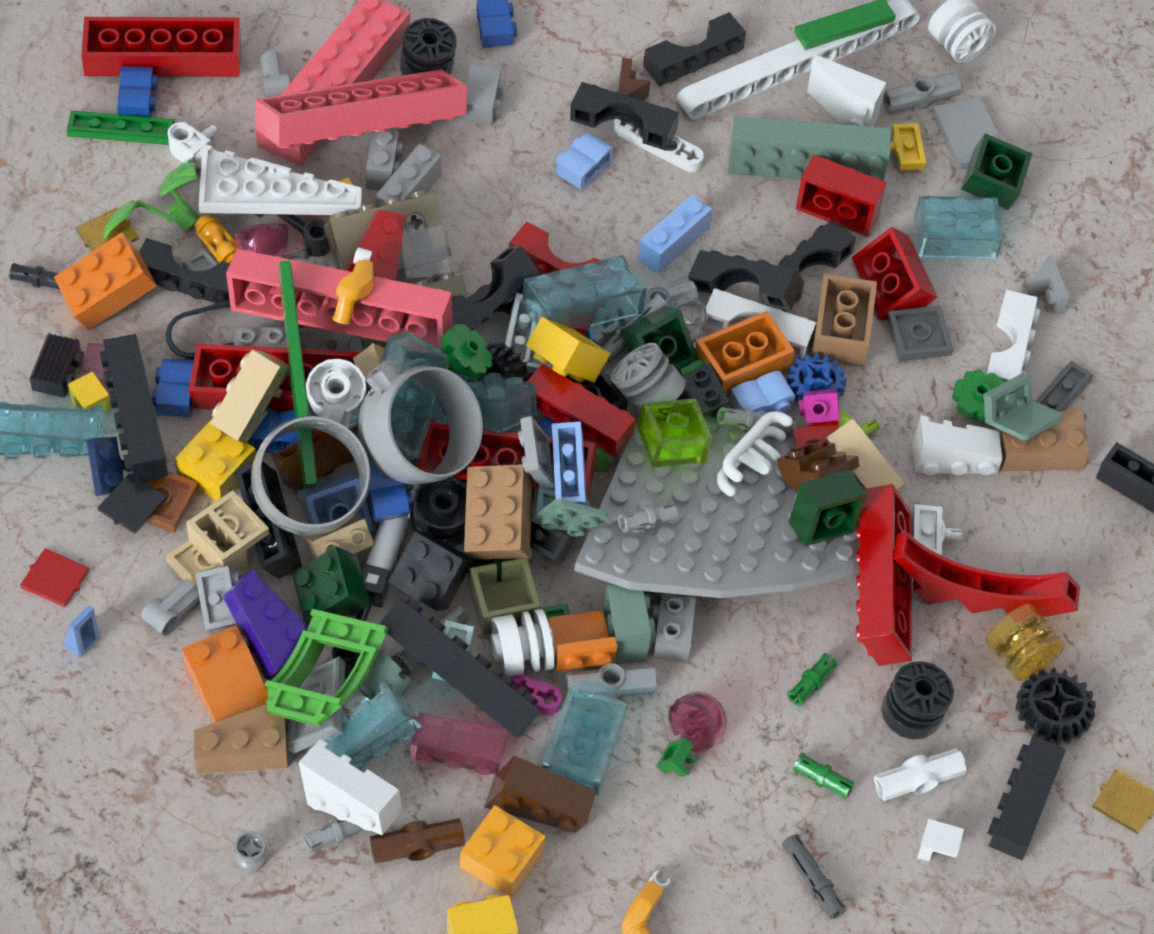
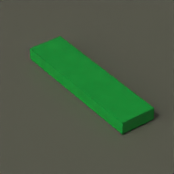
[794,0,896,50]
[67,110,175,145]

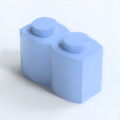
[556,132,613,190]
[730,371,795,414]

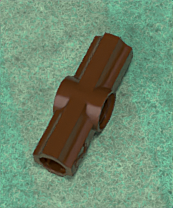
[370,818,465,864]

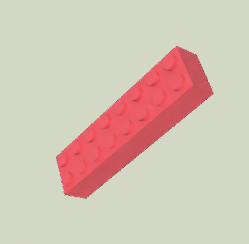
[256,0,410,167]
[255,69,467,148]
[226,249,453,354]

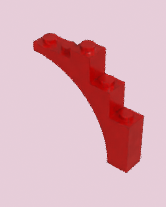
[893,532,1080,622]

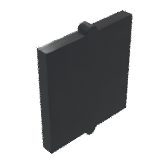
[97,474,167,534]

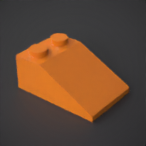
[182,625,269,723]

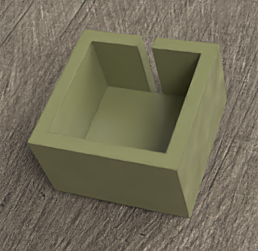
[470,558,541,635]

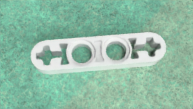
[614,119,704,172]

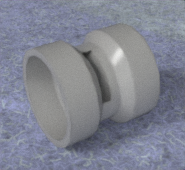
[235,831,267,872]

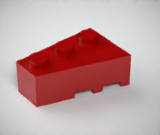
[345,210,406,281]

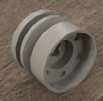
[611,343,686,417]

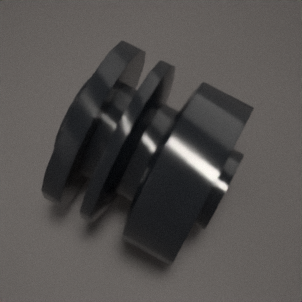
[400,18,457,75]
[412,477,467,543]
[881,661,954,740]

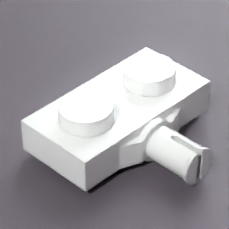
[912,504,962,555]

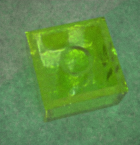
[637,399,713,467]

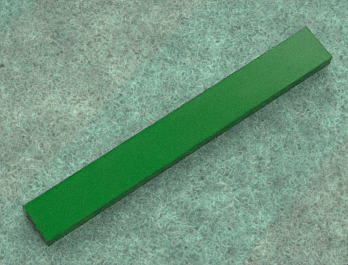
[278,260,317,489]

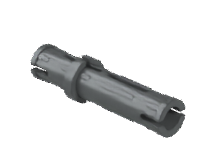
[782,834,847,919]

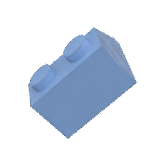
[297,472,375,533]

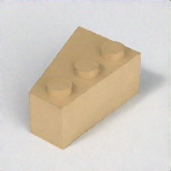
[210,350,290,442]

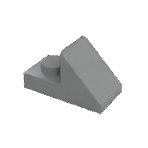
[1027,255,1070,315]

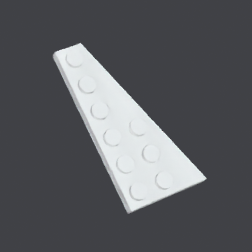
[199,144,362,215]

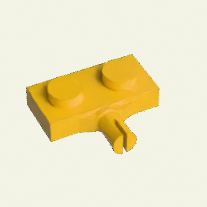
[890,123,926,171]

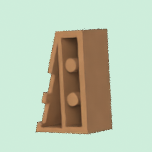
[1000,405,1090,471]
[194,704,288,773]

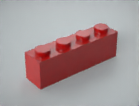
[522,364,635,457]

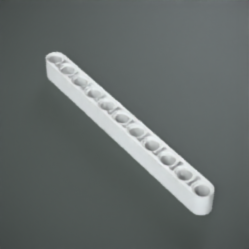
[676,0,920,120]

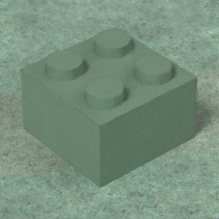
[603,585,655,665]

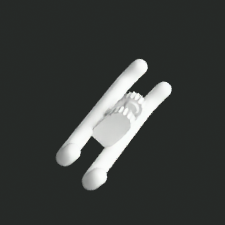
[717,411,793,497]

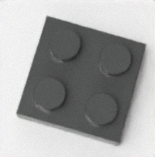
[887,306,953,361]

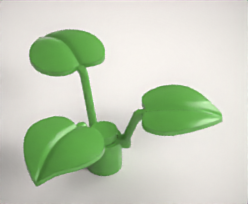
[103,159,200,241]

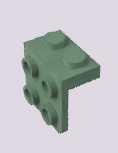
[983,373,1063,440]
[531,486,608,537]

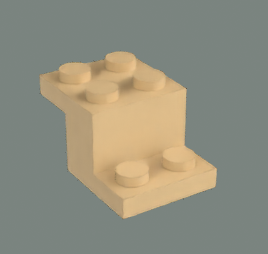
[166,490,269,590]

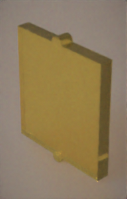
[75,208,139,252]
[1092,769,1154,835]

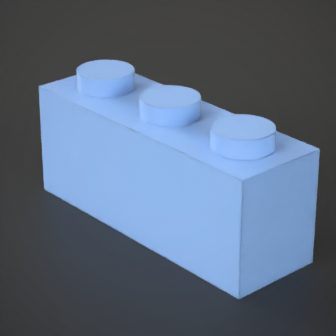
[638,195,712,274]
[552,422,587,506]

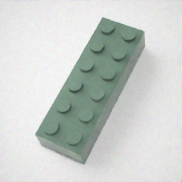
[728,116,890,181]

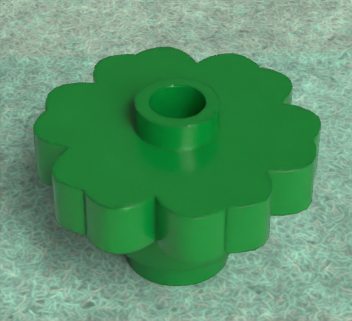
[440,324,492,379]
[952,370,1005,422]

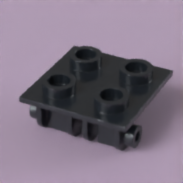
[670,363,730,426]

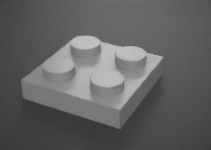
[518,416,555,490]

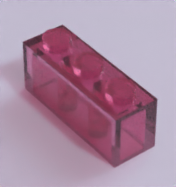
[411,712,507,775]

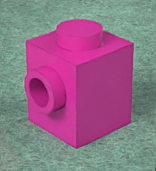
[799,389,840,423]

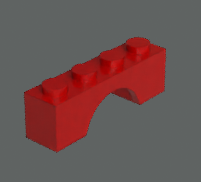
[509,221,617,306]

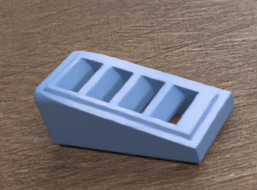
[64,605,99,657]

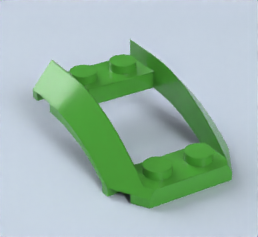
[265,609,388,727]

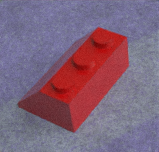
[851,226,938,321]

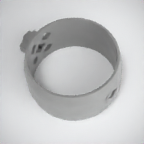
[358,360,483,485]
[251,404,371,536]

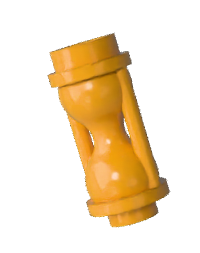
[195,214,242,264]

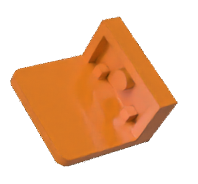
[547,611,617,672]

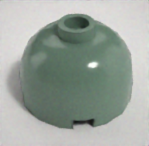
[357,649,413,699]

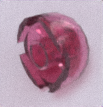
[234,223,289,257]
[668,692,727,753]

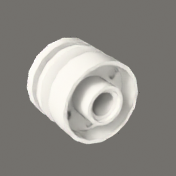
[928,0,996,63]
[306,359,367,430]
[491,609,555,677]

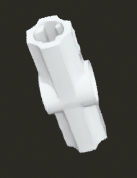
[874,748,967,801]

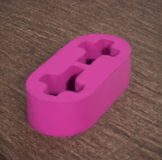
[512,675,562,715]

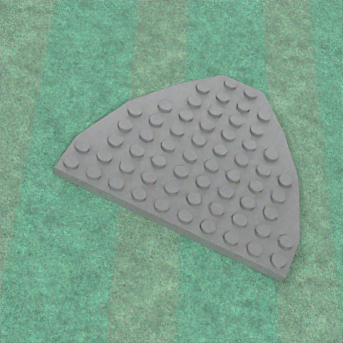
[574,406,860,598]

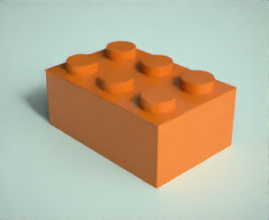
[54,233,157,330]
[695,311,795,397]

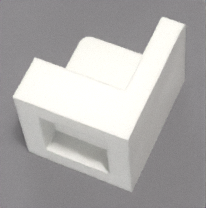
[917,819,964,861]

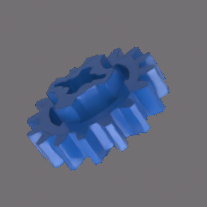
[787,353,847,402]

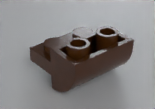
[777,439,860,491]

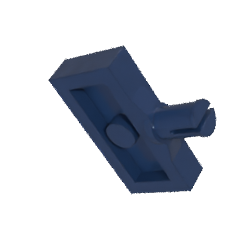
[86,436,126,496]

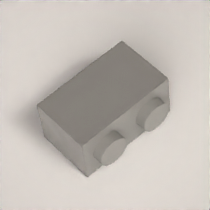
[462,65,505,124]

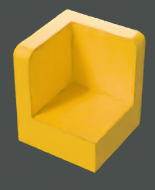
[68,372,111,412]

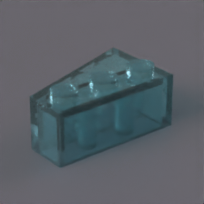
[324,680,422,770]

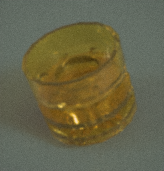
[986,604,1065,681]

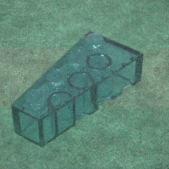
[0,401,103,460]

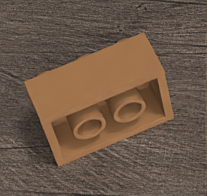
[811,273,877,366]
[464,465,533,559]

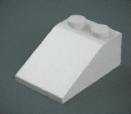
[807,55,886,127]

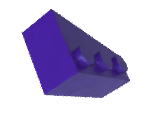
[222,569,308,679]

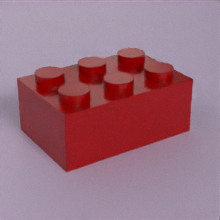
[795,154,887,237]

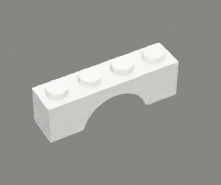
[701,288,817,362]
[985,290,1040,382]

